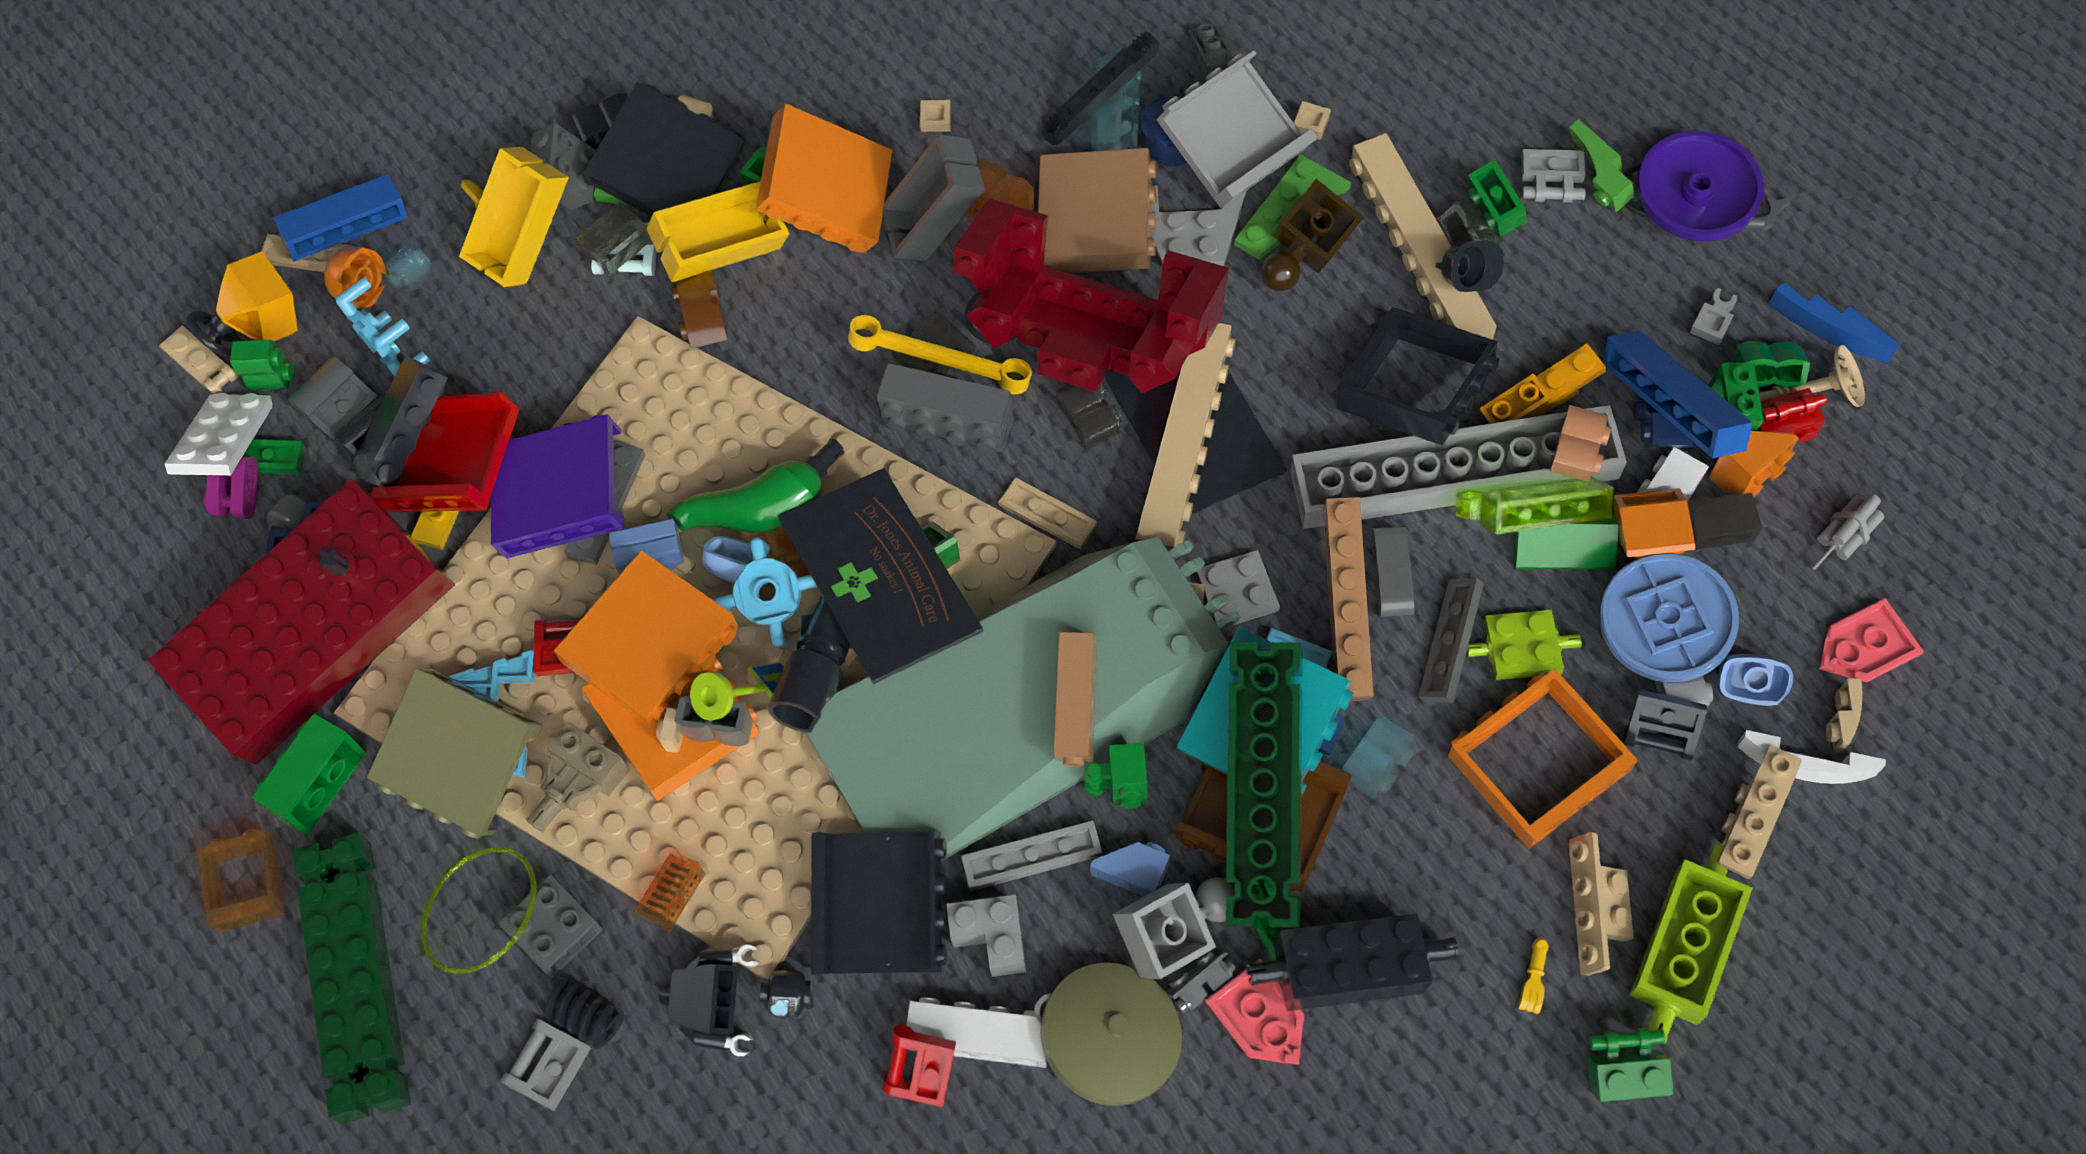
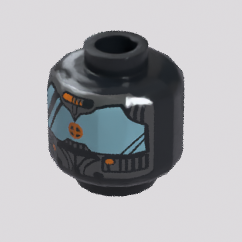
[760,970,811,1017]

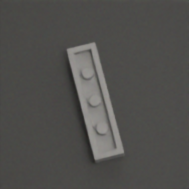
[961,821,1103,892]

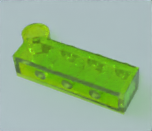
[1455,476,1614,534]

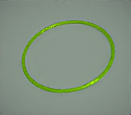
[421,847,536,974]

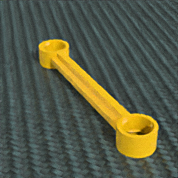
[848,315,1032,394]

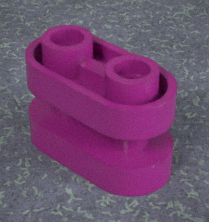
[203,455,258,519]

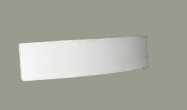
[1738,730,1886,784]

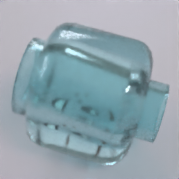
[386,247,433,292]

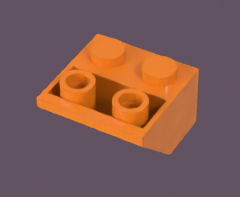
[1709,431,1799,504]
[1613,488,1695,559]

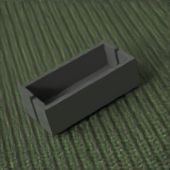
[883,134,985,261]
[877,363,1013,453]

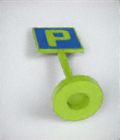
[690,662,784,721]

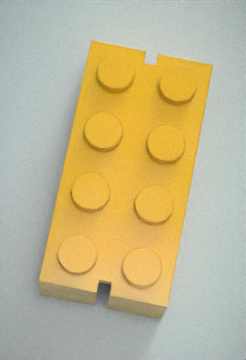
[459,147,569,287]
[646,181,789,282]

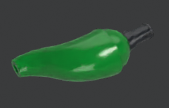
[667,438,845,533]

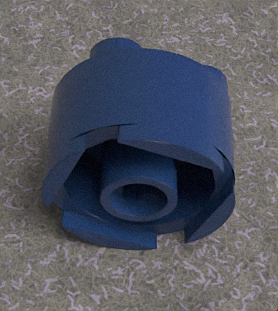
[1141,94,1187,166]

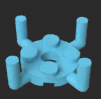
[336,277,430,376]
[714,537,818,650]

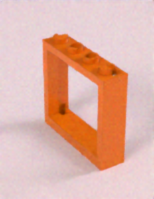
[1448,668,1638,849]

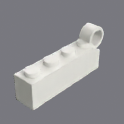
[906,994,1051,1068]

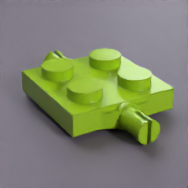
[1467,610,1581,680]

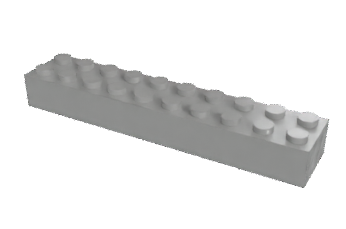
[1290,405,1627,529]

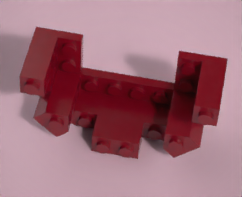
[953,198,1229,393]

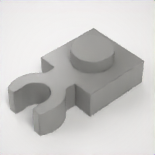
[1690,288,1737,345]

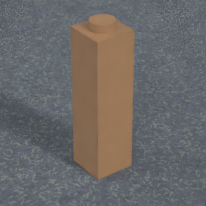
[1054,632,1098,767]

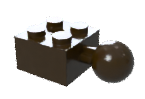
[1261,178,1364,292]

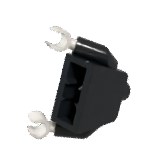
[659,945,759,1056]

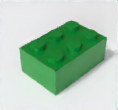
[252,714,367,836]

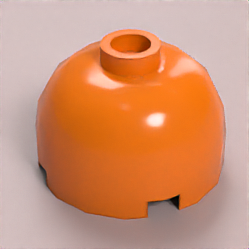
[324,247,386,308]

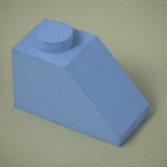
[1090,842,1170,897]

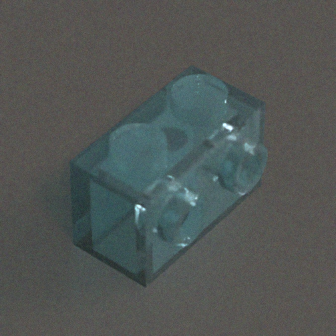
[1342,714,1415,800]

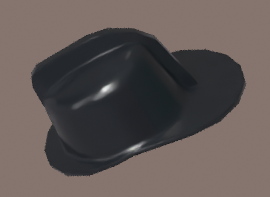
[1435,240,1504,292]

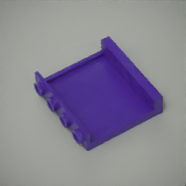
[491,414,624,558]

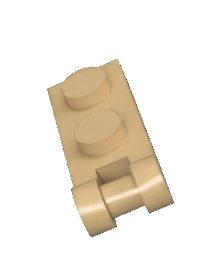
[159,326,239,394]

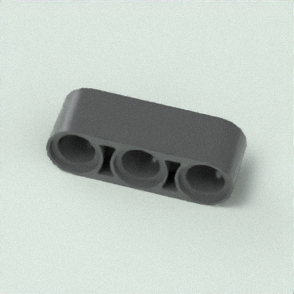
[1371,527,1414,617]

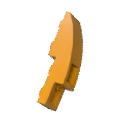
[1480,343,1606,424]

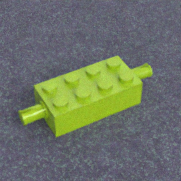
[1629,844,1753,1044]

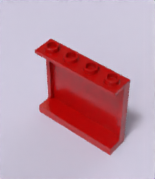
[371,391,520,513]

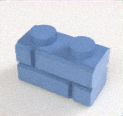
[609,518,685,575]

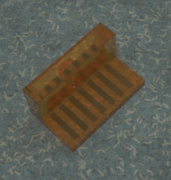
[633,853,706,933]

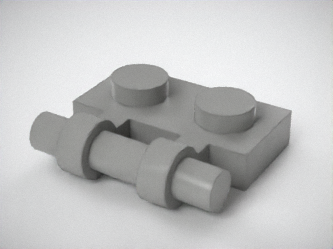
[1521,149,1585,203]

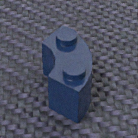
[1634,398,1693,448]

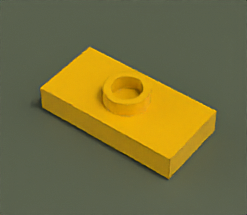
[411,511,459,550]

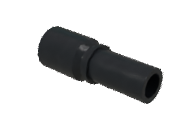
[768,595,850,733]

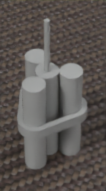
[1812,494,1884,570]

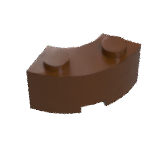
[671,270,727,348]

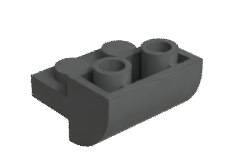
[287,356,378,441]

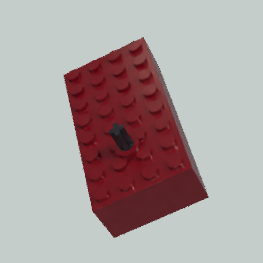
[148,478,456,765]

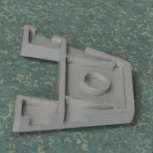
[1151,186,1248,266]

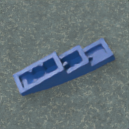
[1768,282,1900,363]

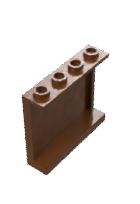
[1176,762,1352,893]

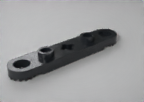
[1041,32,1159,145]

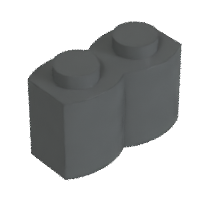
[674,696,753,746]

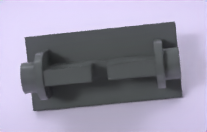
[1165,949,1236,1014]

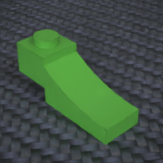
[1569,119,1634,212]

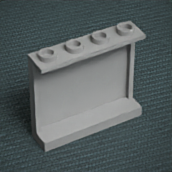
[1157,51,1318,208]

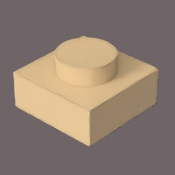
[920,100,951,132]
[1294,101,1331,140]
[656,708,683,753]

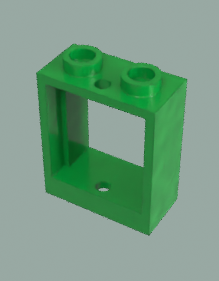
[1706,363,1764,457]

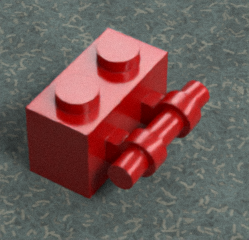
[1757,388,1827,442]

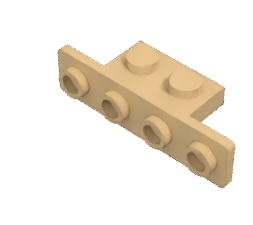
[1718,746,1802,879]
[1569,832,1634,976]

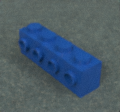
[273,174,408,262]

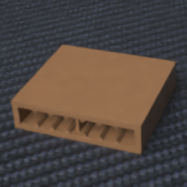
[1038,148,1157,273]

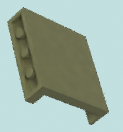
[367,668,543,839]

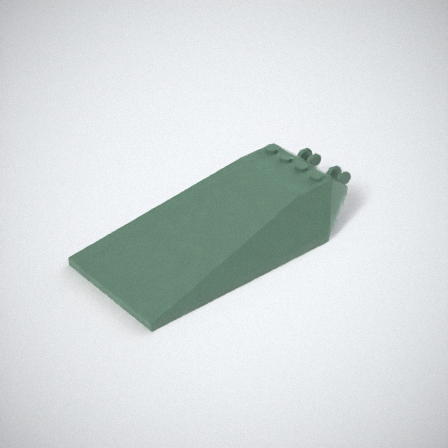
[805,537,1241,862]

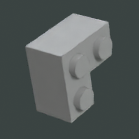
[947,895,1026,977]

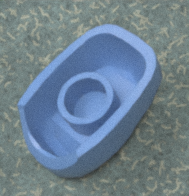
[1718,654,1794,706]

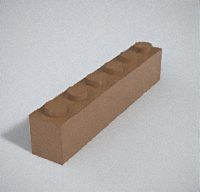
[1323,497,1374,701]

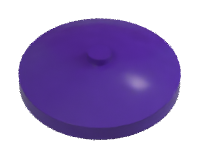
[1637,131,1764,241]

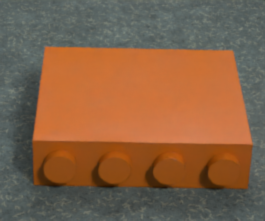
[756,104,892,253]
[554,550,738,729]
[581,657,760,802]

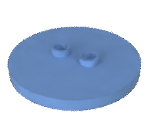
[1599,553,1739,682]

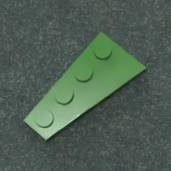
[1234,154,1352,260]

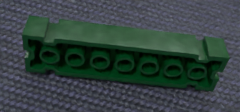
[1225,642,1303,928]
[291,832,411,1124]

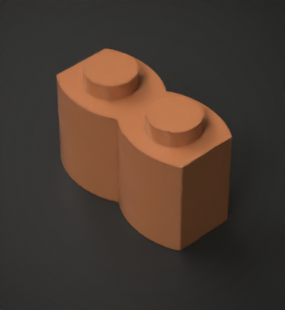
[1550,405,1612,482]

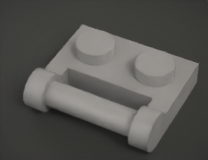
[499,1019,591,1111]

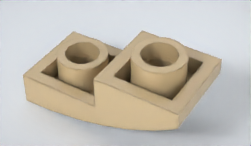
[1826,678,1862,754]

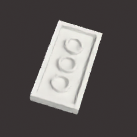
[165,393,273,476]

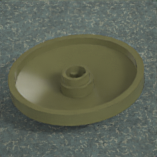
[1041,963,1182,1106]

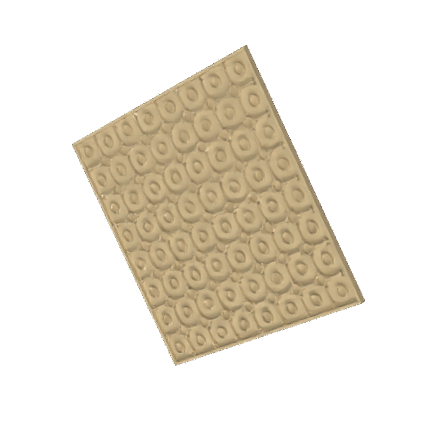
[334,316,1056,981]

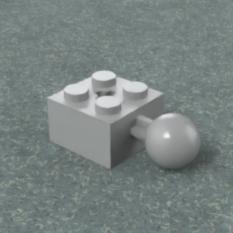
[1113,877,1235,979]

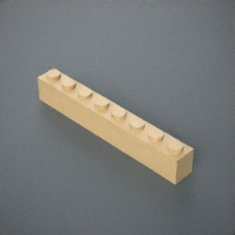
[1349,133,1497,339]
[1135,323,1236,552]

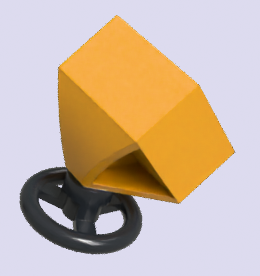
[187,251,298,357]

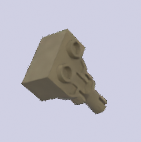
[526,722,629,833]

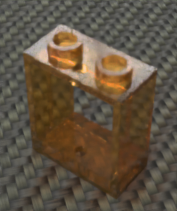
[197,829,286,933]

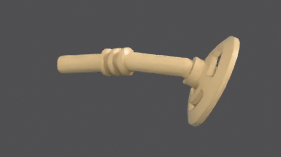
[1749,345,1865,407]

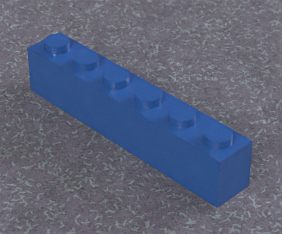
[1603,330,1753,458]

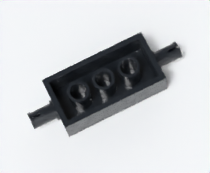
[1247,914,1459,1011]

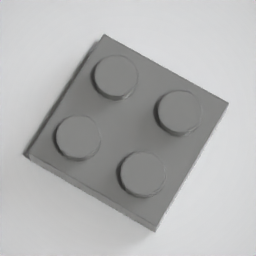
[1196,550,1280,625]

